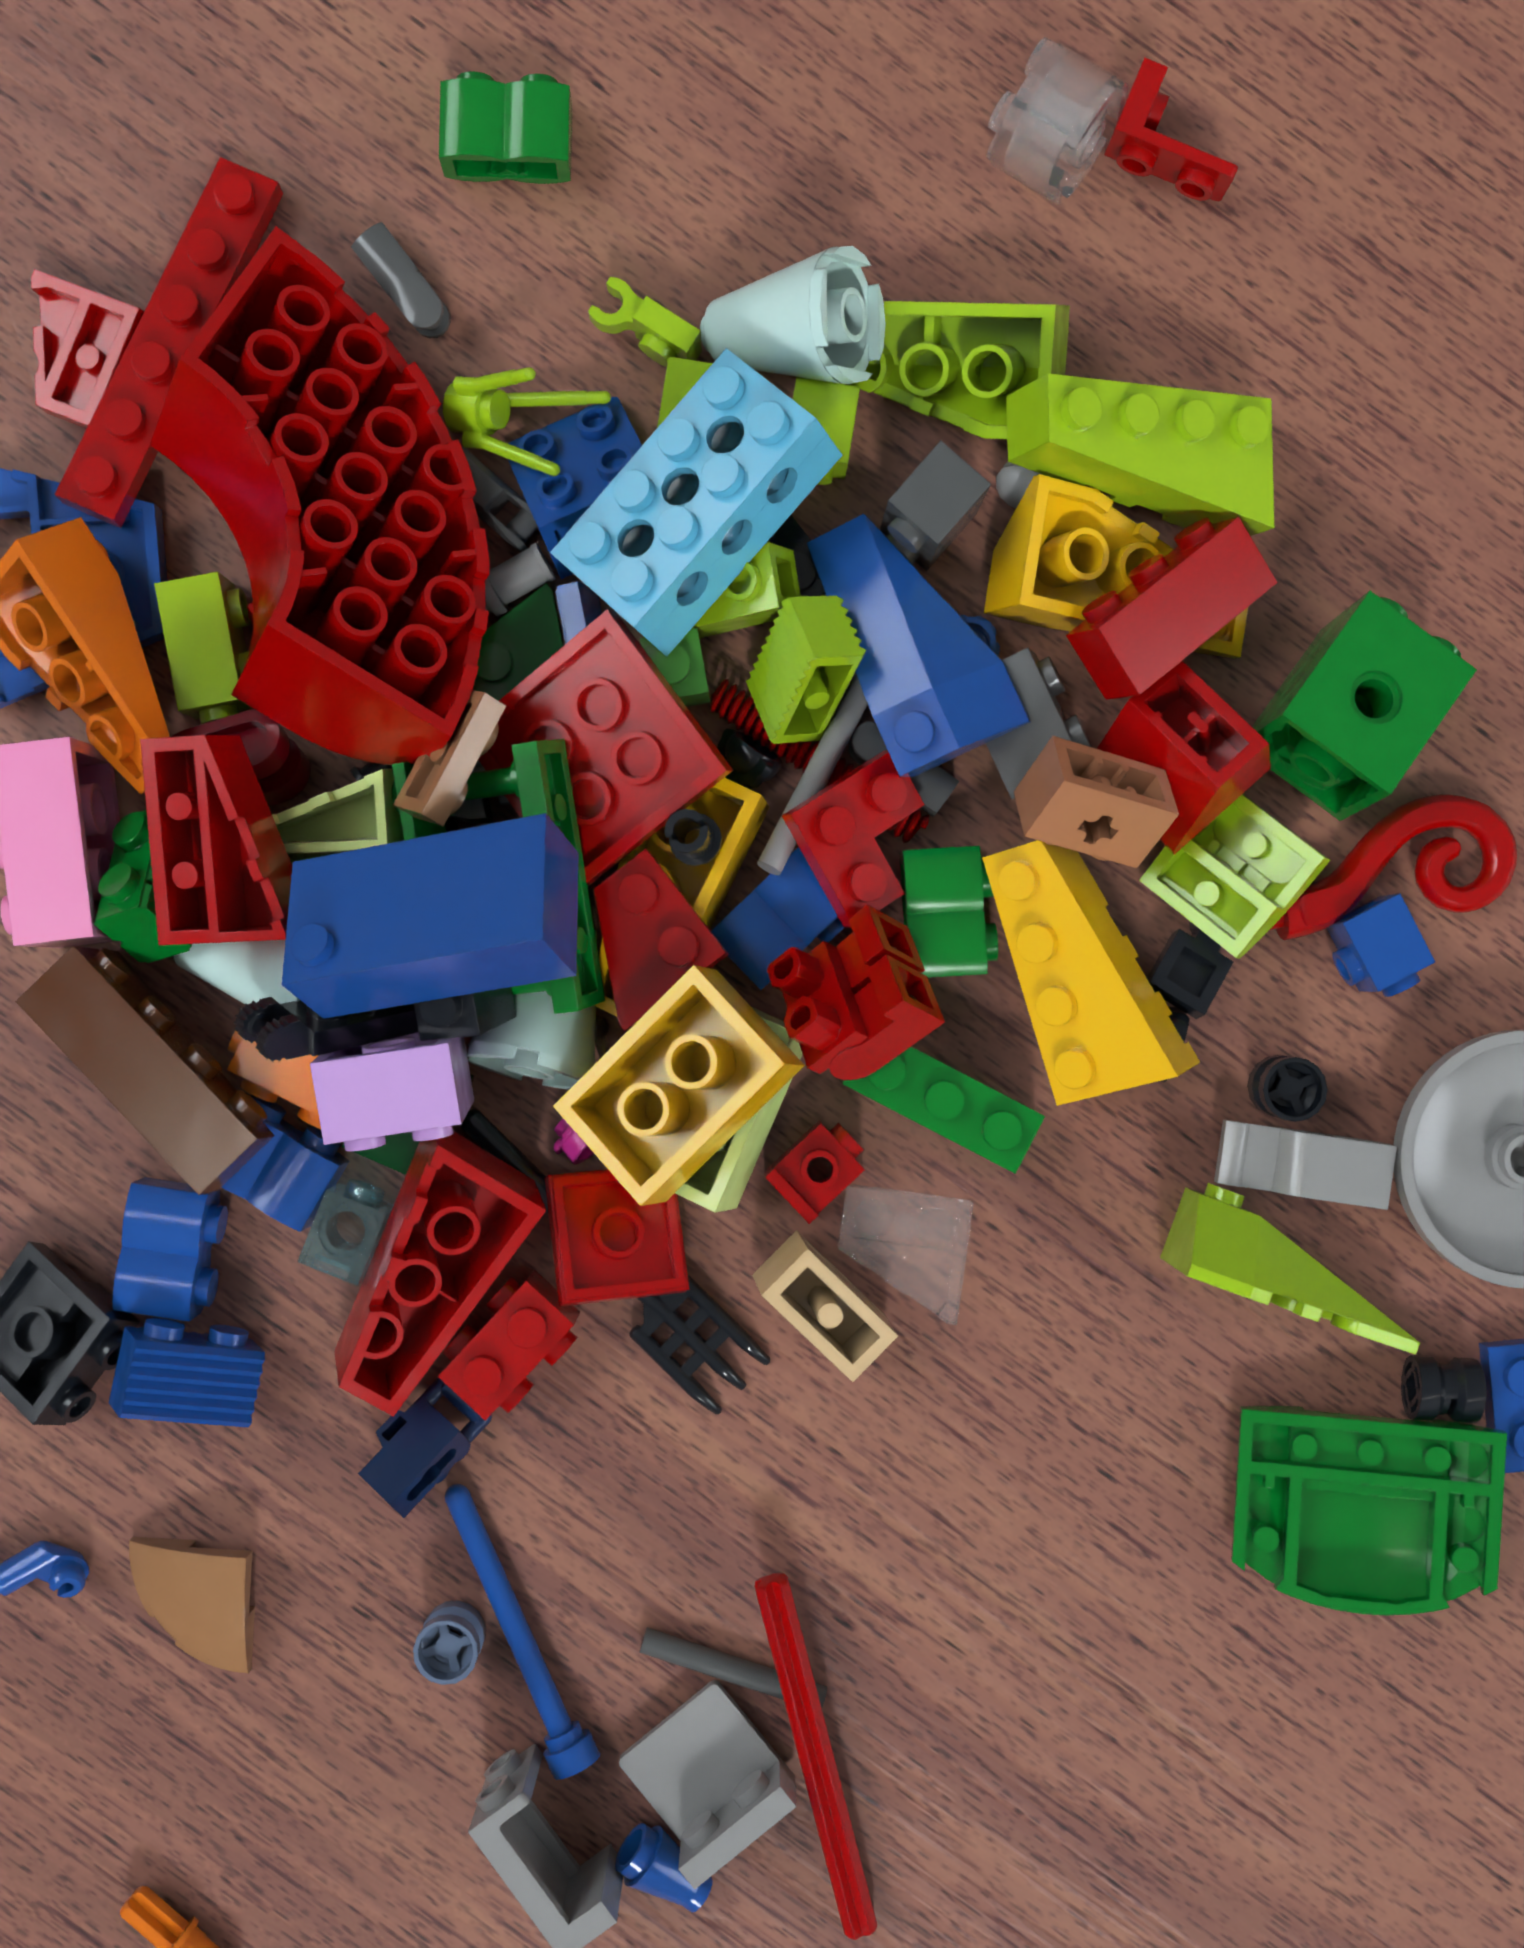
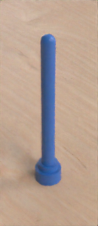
[445,1484,600,1780]

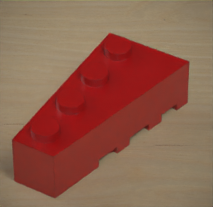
[334,1131,546,1417]

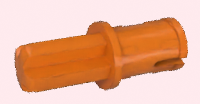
[120,1885,220,1948]

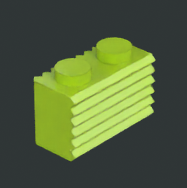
[746,596,866,744]

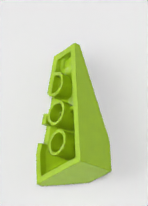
[848,301,1070,439]
[1160,1183,1420,1355]

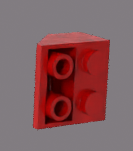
[1097,661,1271,855]

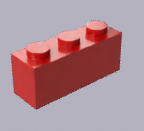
[1066,517,1278,700]

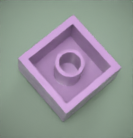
[310,1032,474,1151]

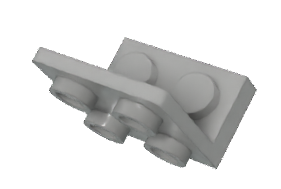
[619,1680,797,1889]

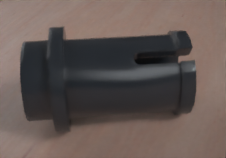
[665,809,722,866]

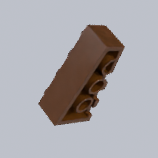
[15,946,275,1195]

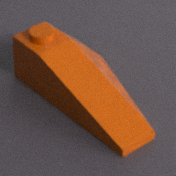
[0,517,170,794]

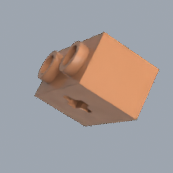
[1014,735,1179,868]

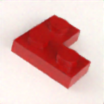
[781,750,925,927]

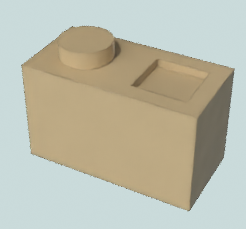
[752,1230,898,1382]

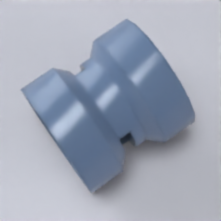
[413,1600,486,1685]

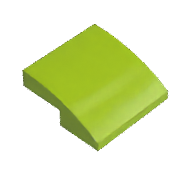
[1139,794,1330,959]

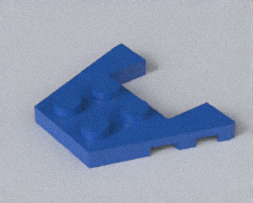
[0,468,168,709]

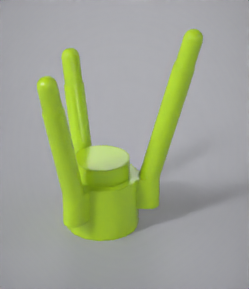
[443,367,611,476]

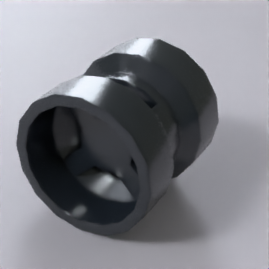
[1247,1055,1328,1122]
[1401,1355,1486,1423]

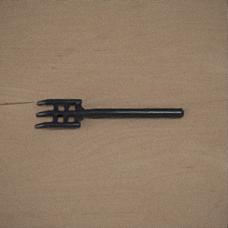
[460,1109,770,1415]

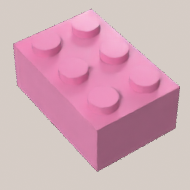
[0,737,120,948]

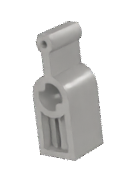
[1214,1119,1397,1210]

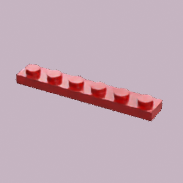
[54,157,283,528]

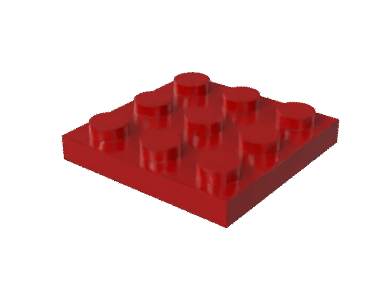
[478,609,733,887]

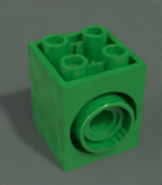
[1252,590,1477,821]

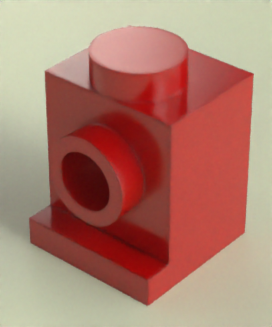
[764,1120,865,1224]

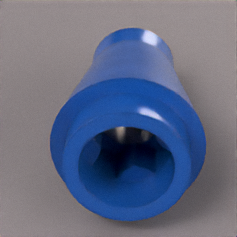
[615,1823,713,1913]

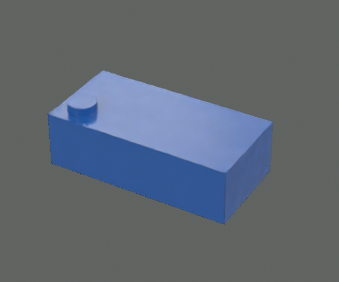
[282,813,579,1019]

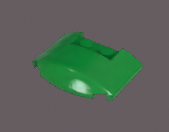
[1231,1406,1507,1615]

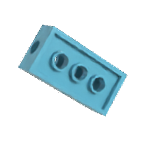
[550,348,843,657]

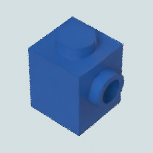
[1326,893,1435,997]

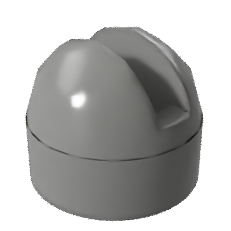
[996,461,1042,509]

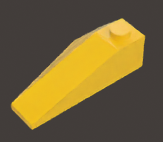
[984,474,1248,659]

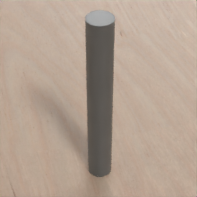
[639,1627,827,1707]

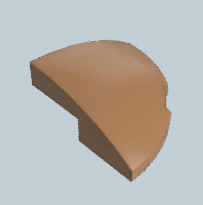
[129,1537,255,1674]

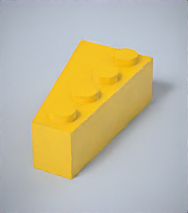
[982,840,1200,1106]

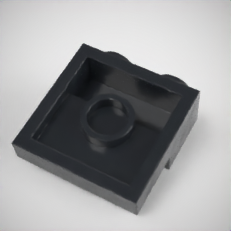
[0,1241,140,1425]

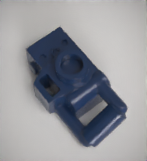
[358,1378,492,1518]

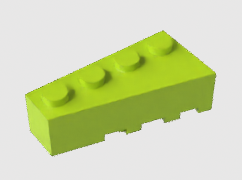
[1006,373,1275,536]

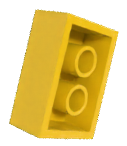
[553,965,805,1206]

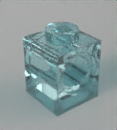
[297,1179,394,1286]

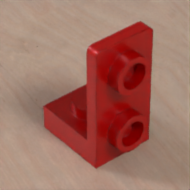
[1104,57,1238,202]

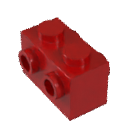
[438,1269,580,1421]

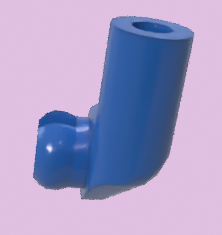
[0,1541,89,1598]

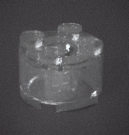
[986,37,1128,205]

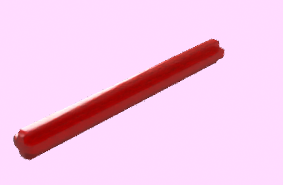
[754,1573,877,1940]

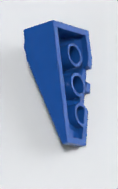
[807,514,1031,777]

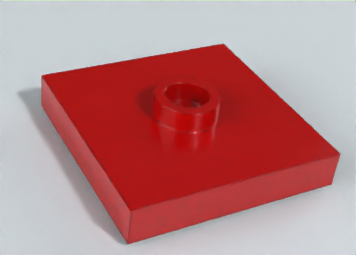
[545,1169,690,1307]

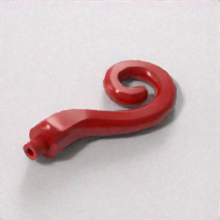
[1270,794,1517,940]

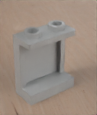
[468,1744,623,1948]

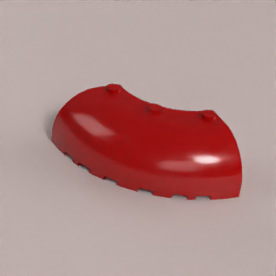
[150,226,490,765]

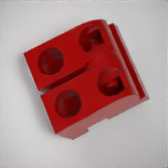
[767,904,945,1080]

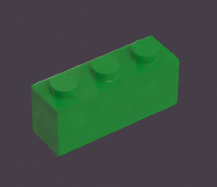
[839,1047,1045,1174]

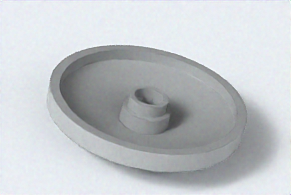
[1394,1030,1524,1288]

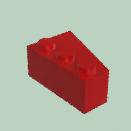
[140,735,292,945]

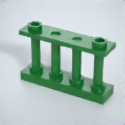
[392,739,605,1014]

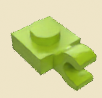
[588,277,702,367]

